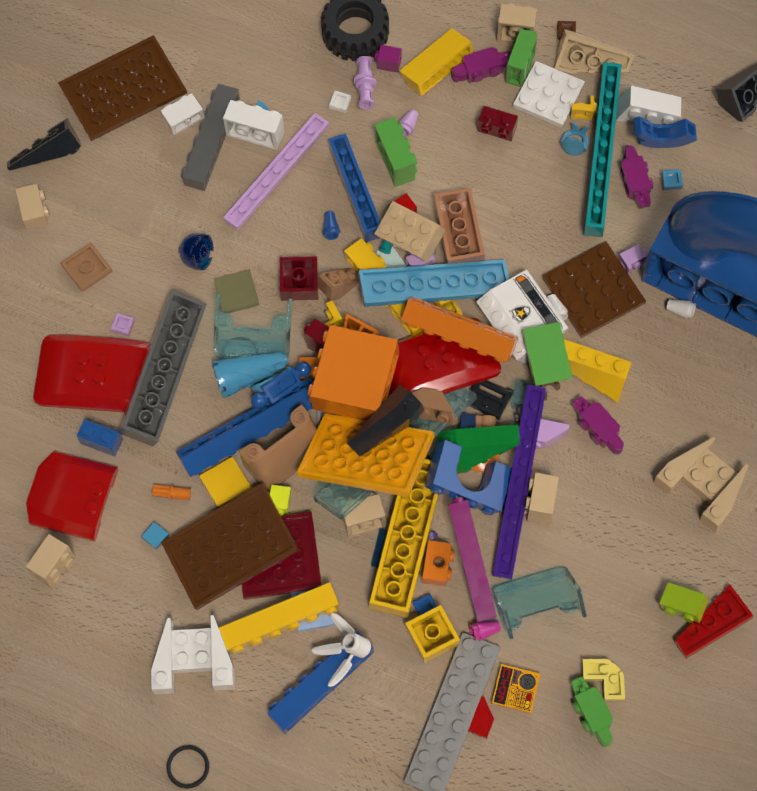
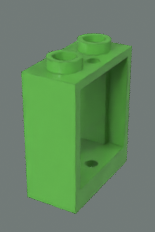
[506,28,538,88]

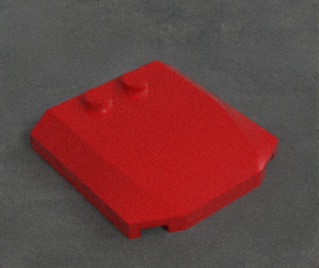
[26,451,119,542]

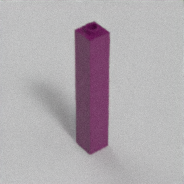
[448,497,497,622]

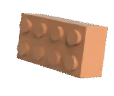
[434,188,485,264]

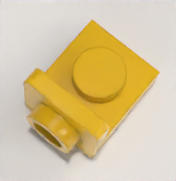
[571,95,598,120]
[325,300,344,327]

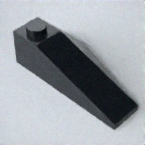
[715,63,757,122]
[7,118,81,171]
[346,385,425,456]

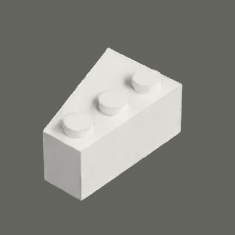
[616,86,681,124]

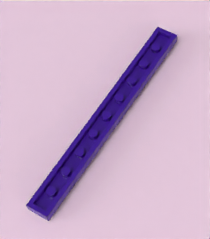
[493,385,546,580]

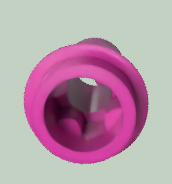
[470,620,501,641]

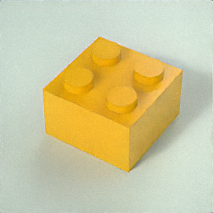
[405,605,460,663]

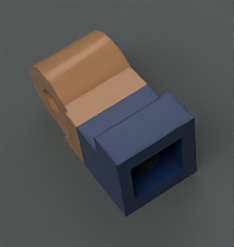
[460,413,496,429]

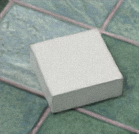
[329,91,352,114]

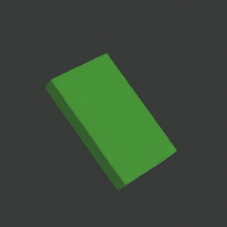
[522,322,572,386]

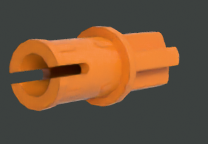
[152,485,191,501]

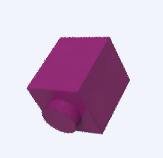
[374,45,402,73]

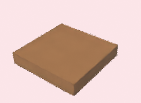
[60,242,113,292]

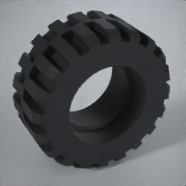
[321,0,389,61]

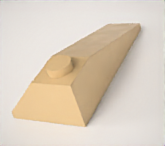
[554,29,634,74]

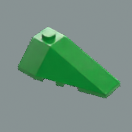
[438,425,520,474]

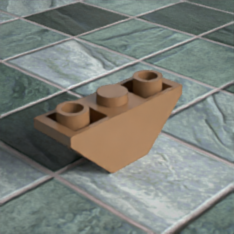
[318,268,359,300]
[412,388,455,425]

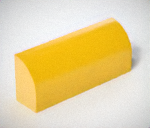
[399,28,474,97]

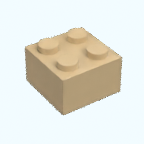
[497,4,537,43]
[524,473,559,525]
[341,493,386,537]
[26,534,75,589]

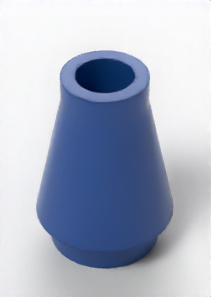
[322,211,341,240]

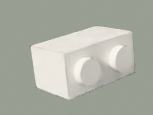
[160,93,205,135]

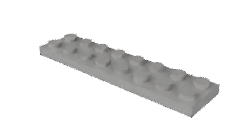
[404,633,500,791]

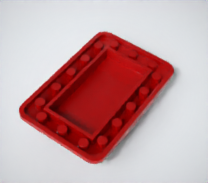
[389,318,501,396]
[33,335,150,413]

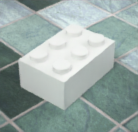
[223,100,285,150]

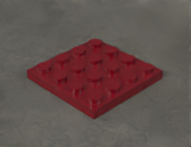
[242,511,322,600]

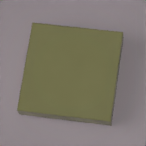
[214,270,260,315]

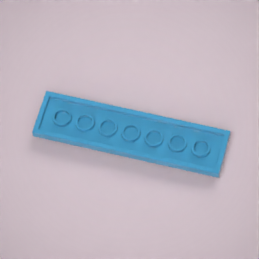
[358,259,509,307]

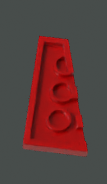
[675,584,754,659]

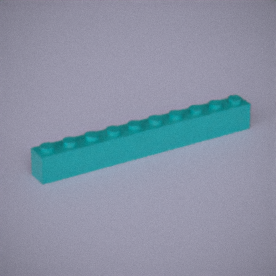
[584,62,622,237]

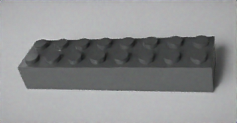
[118,290,207,446]

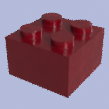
[280,256,319,301]

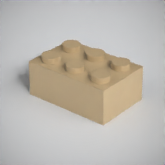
[374,201,446,263]

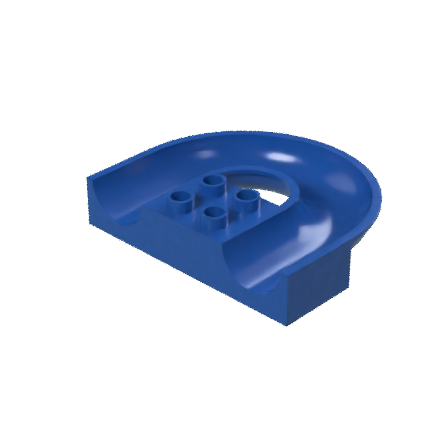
[641,191,757,337]

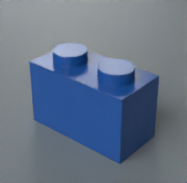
[76,419,123,457]

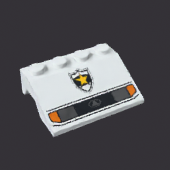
[476,270,569,364]

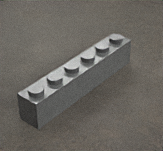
[181,84,240,191]

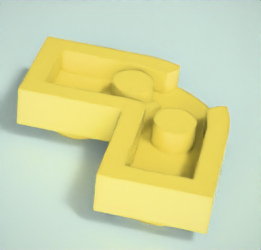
[582,659,625,701]

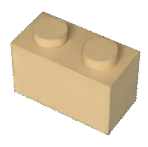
[15,184,50,229]

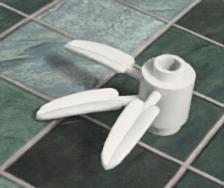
[311,613,371,687]

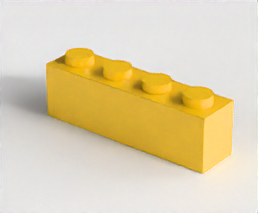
[564,339,632,404]

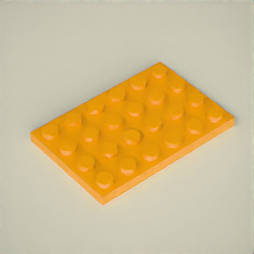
[297,413,435,497]

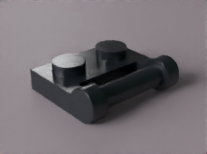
[465,380,514,421]

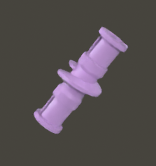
[354,56,377,110]

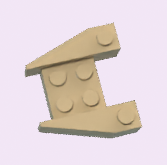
[654,437,749,533]

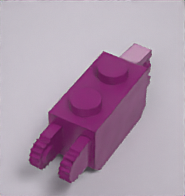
[452,47,512,83]
[620,145,653,209]
[572,396,624,455]

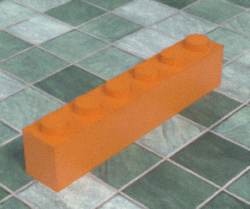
[401,297,519,363]

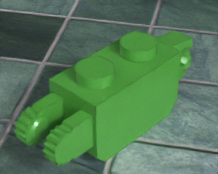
[571,677,613,747]

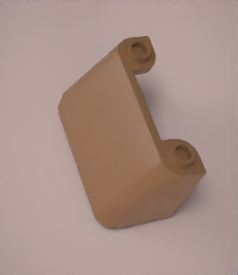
[239,404,317,491]

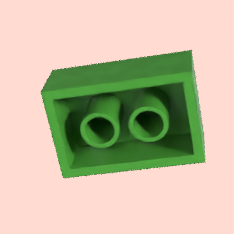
[374,117,417,187]

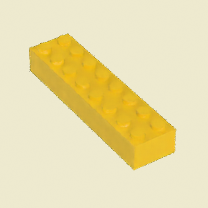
[369,459,439,618]

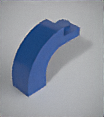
[633,116,697,148]

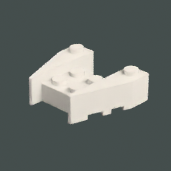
[151,615,235,694]

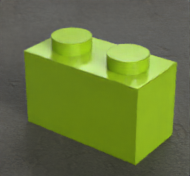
[659,582,708,623]

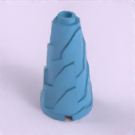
[212,351,288,399]

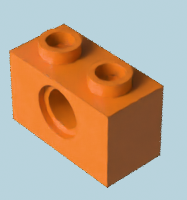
[422,540,455,587]

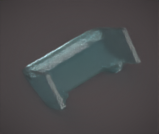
[213,295,292,359]
[491,566,587,639]

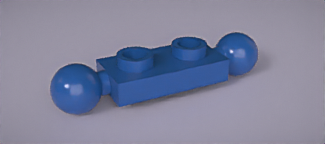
[251,362,311,409]

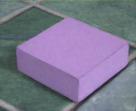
[110,313,135,337]

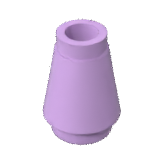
[398,109,419,137]

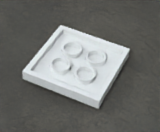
[513,61,585,128]

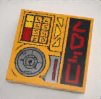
[492,664,540,714]

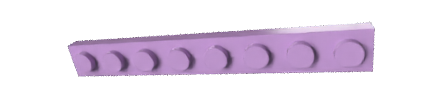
[223,113,329,230]

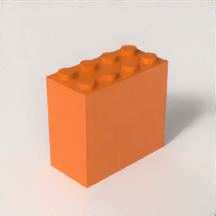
[308,325,399,420]

